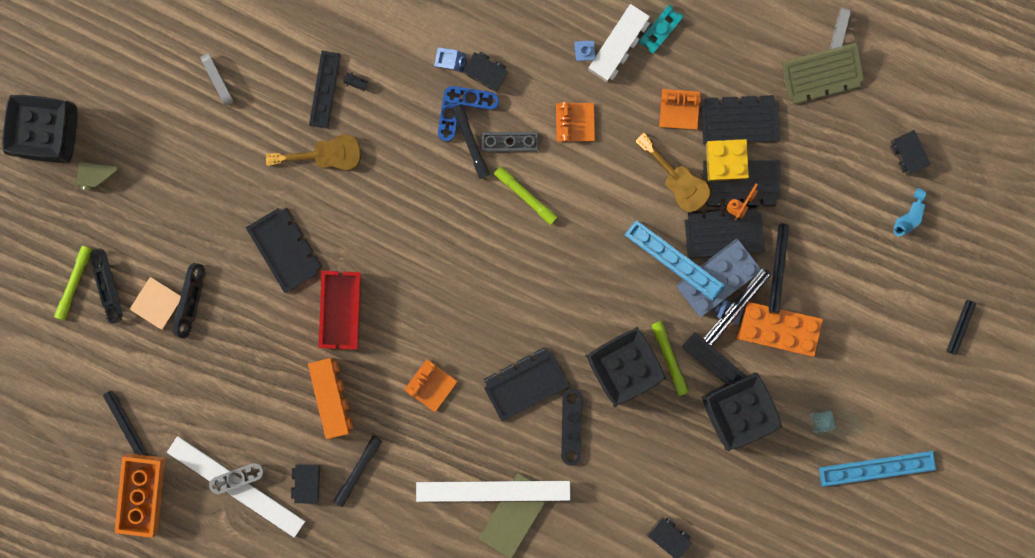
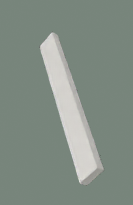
[167,436,305,537]
[416,481,570,502]

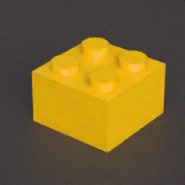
[706,139,749,182]

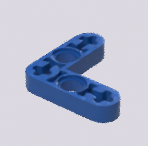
[438,86,499,142]

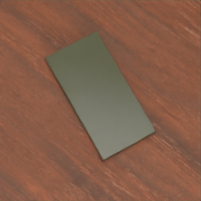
[478,473,546,558]

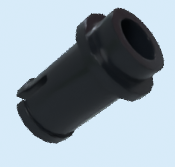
[343,72,369,92]

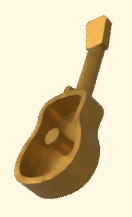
[636,133,712,212]
[266,134,361,171]

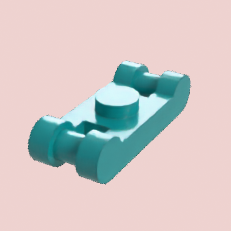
[638,4,684,54]

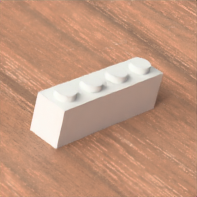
[588,4,650,82]

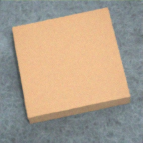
[130,277,181,330]

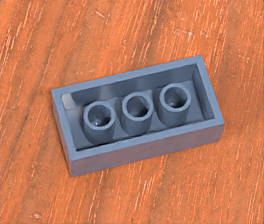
[675,239,761,318]

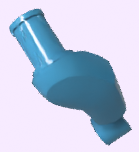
[893,188,926,236]

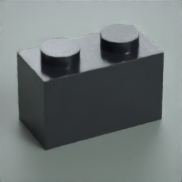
[463,52,508,93]
[890,130,931,176]
[291,464,320,504]
[646,517,692,558]

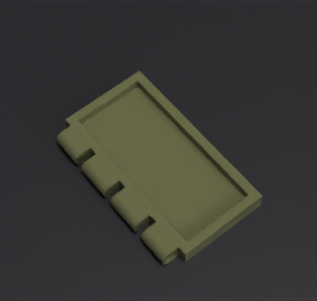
[781,43,864,105]

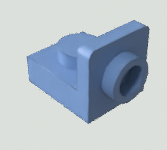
[574,41,595,61]
[434,48,466,72]
[714,299,744,325]

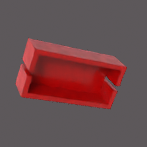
[318,271,362,349]

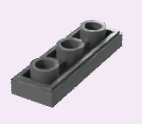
[481,132,539,152]

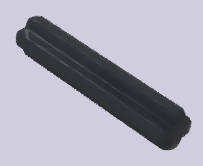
[947,300,976,355]

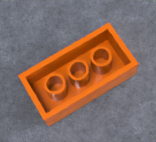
[737,302,823,357]
[308,358,354,439]
[115,453,165,538]

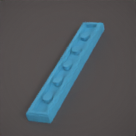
[625,220,725,302]
[819,451,936,487]

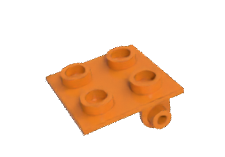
[659,89,700,130]
[556,102,595,142]
[727,184,758,221]
[404,359,458,412]

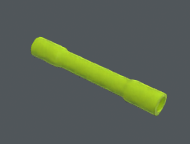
[494,166,557,225]
[54,245,93,321]
[651,321,689,396]

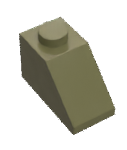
[76,162,121,191]

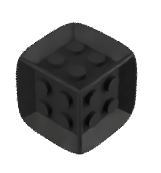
[2,95,78,163]
[585,327,667,407]
[701,372,782,451]

